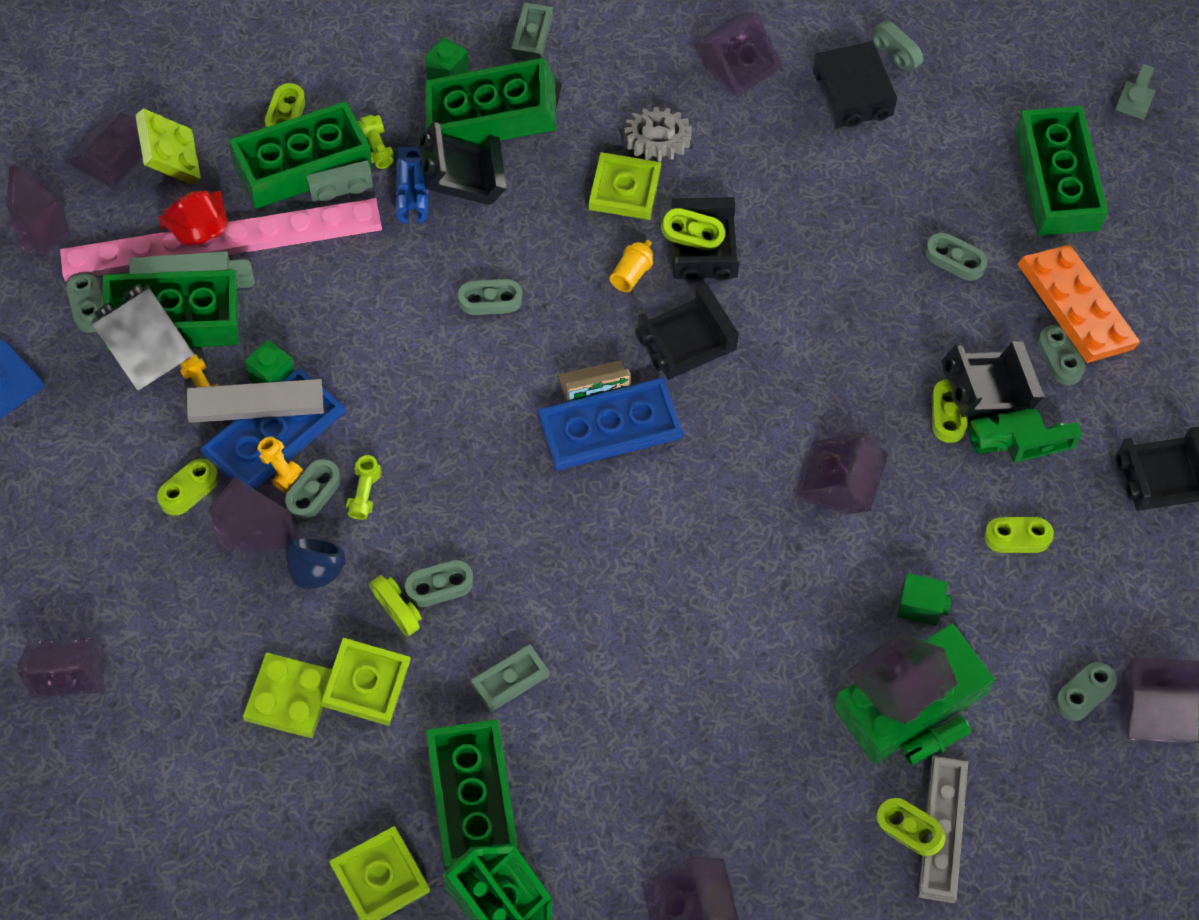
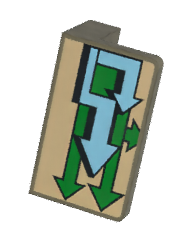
[558,360,631,402]

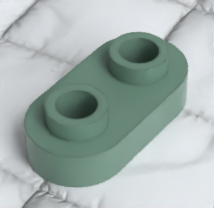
[873,20,923,72]
[925,233,987,281]
[66,273,102,333]
[458,279,523,315]
[1038,325,1086,385]
[285,459,341,521]
[405,560,474,607]
[1055,662,1117,721]

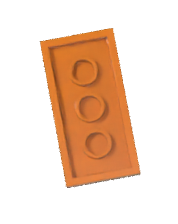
[1017,245,1140,363]

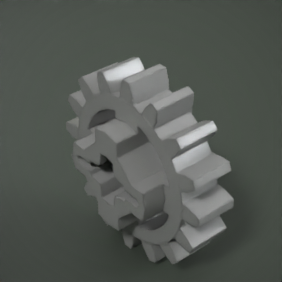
[624,107,692,162]

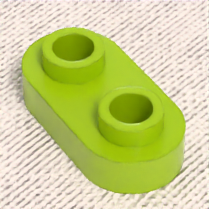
[265,83,306,127]
[661,208,725,251]
[931,379,968,443]
[157,459,219,515]
[984,517,1054,553]
[368,575,422,637]
[877,798,946,856]

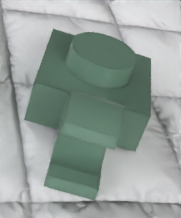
[1115,64,1155,120]

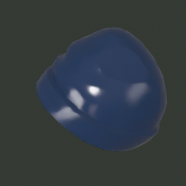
[285,539,345,589]

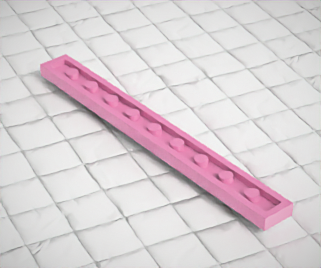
[60,198,382,282]

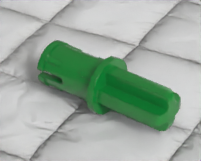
[901,716,971,766]

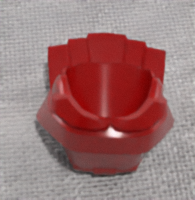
[158,190,228,245]

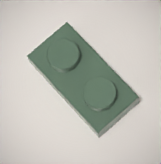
[511,2,553,60]
[306,160,373,202]
[471,644,550,713]

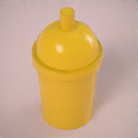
[610,240,653,292]

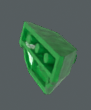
[443,844,552,920]

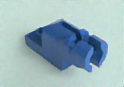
[396,147,430,224]

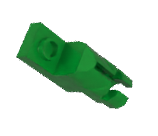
[968,409,1082,463]

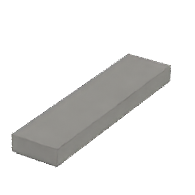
[187,379,324,423]
[918,756,969,903]

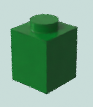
[425,36,469,80]
[244,339,294,384]
[897,573,952,626]

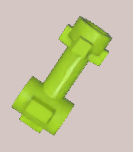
[357,115,394,169]
[346,455,382,520]

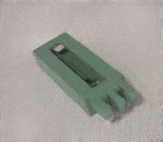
[129,251,255,288]

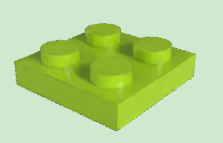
[136,108,201,185]
[589,152,662,220]
[321,637,411,726]
[243,653,332,738]
[329,826,430,920]

